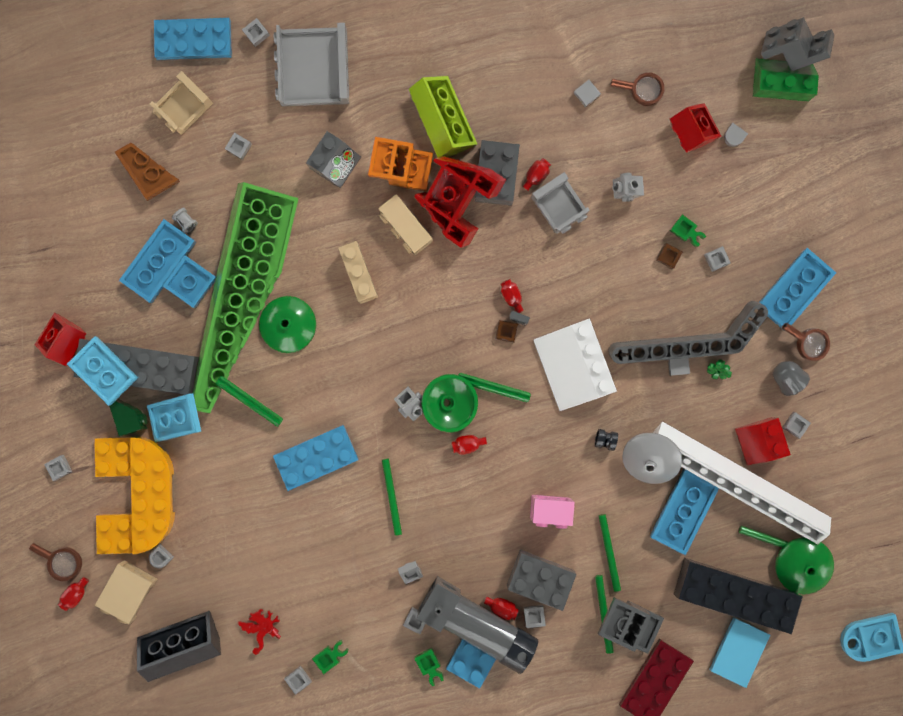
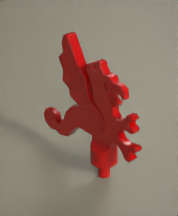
[238,609,281,655]

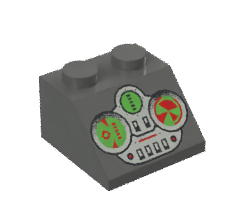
[306,131,361,189]

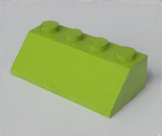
[408,76,477,157]

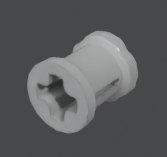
[172,208,198,233]

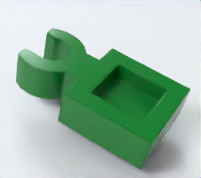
[669,214,706,247]
[312,640,349,675]
[414,647,444,686]

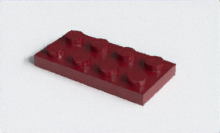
[619,638,694,716]

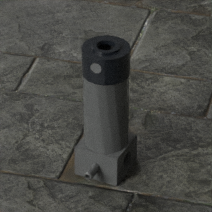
[417,576,539,674]

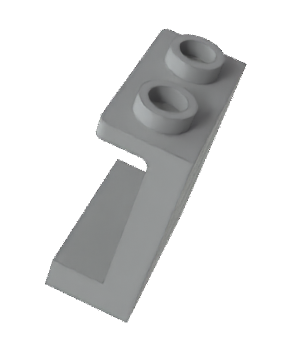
[531,172,590,234]

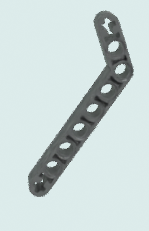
[608,301,768,364]

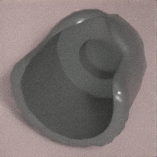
[773,361,810,396]

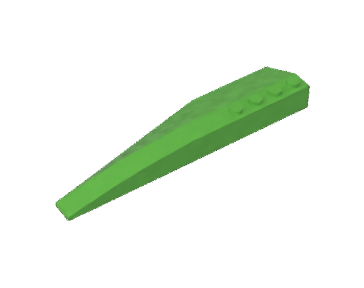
[193,182,299,413]

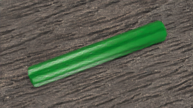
[458,373,531,403]
[216,376,283,426]

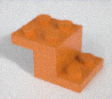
[368,137,433,192]

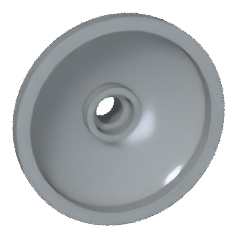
[622,433,682,484]

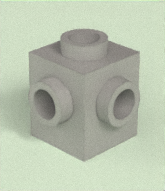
[612,173,644,202]
[394,387,423,421]

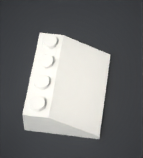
[533,318,617,411]

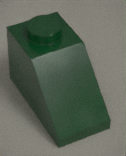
[109,399,148,436]

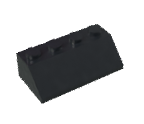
[137,611,221,682]

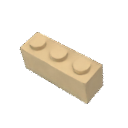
[378,194,433,256]
[339,241,378,304]

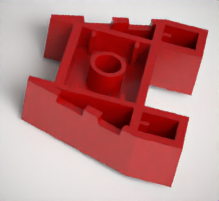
[414,156,506,248]

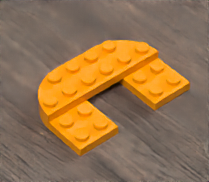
[95,437,175,554]

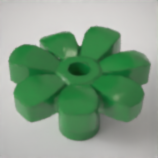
[707,359,732,380]

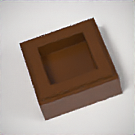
[656,243,683,269]
[495,320,518,343]

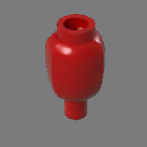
[523,158,551,191]
[500,279,524,313]
[451,435,487,455]
[58,577,89,611]
[484,597,519,621]

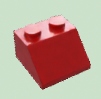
[669,103,722,153]
[34,312,87,366]
[735,417,791,465]

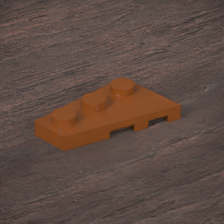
[115,143,180,201]

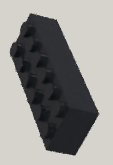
[674,557,803,635]

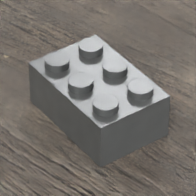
[475,140,520,206]
[507,550,577,611]

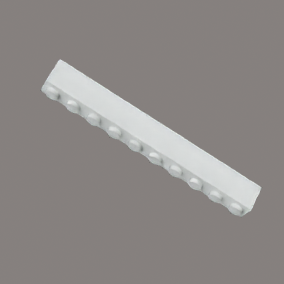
[653,422,831,544]

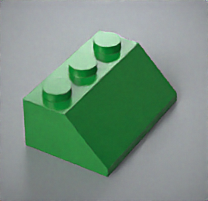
[752,58,819,102]

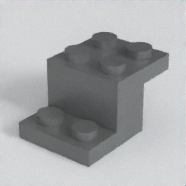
[761,17,835,71]
[598,597,664,654]

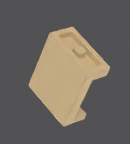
[150,71,213,135]
[95,561,158,624]

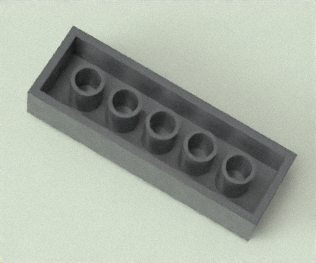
[73,339,199,395]

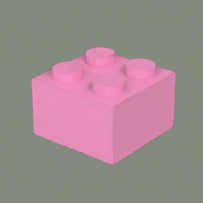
[530,495,574,529]

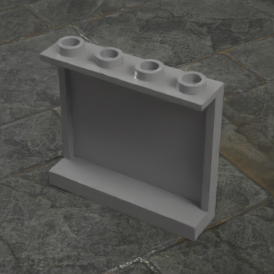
[273,23,350,106]

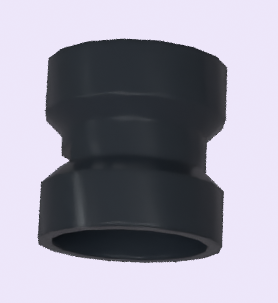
[595,429,618,451]

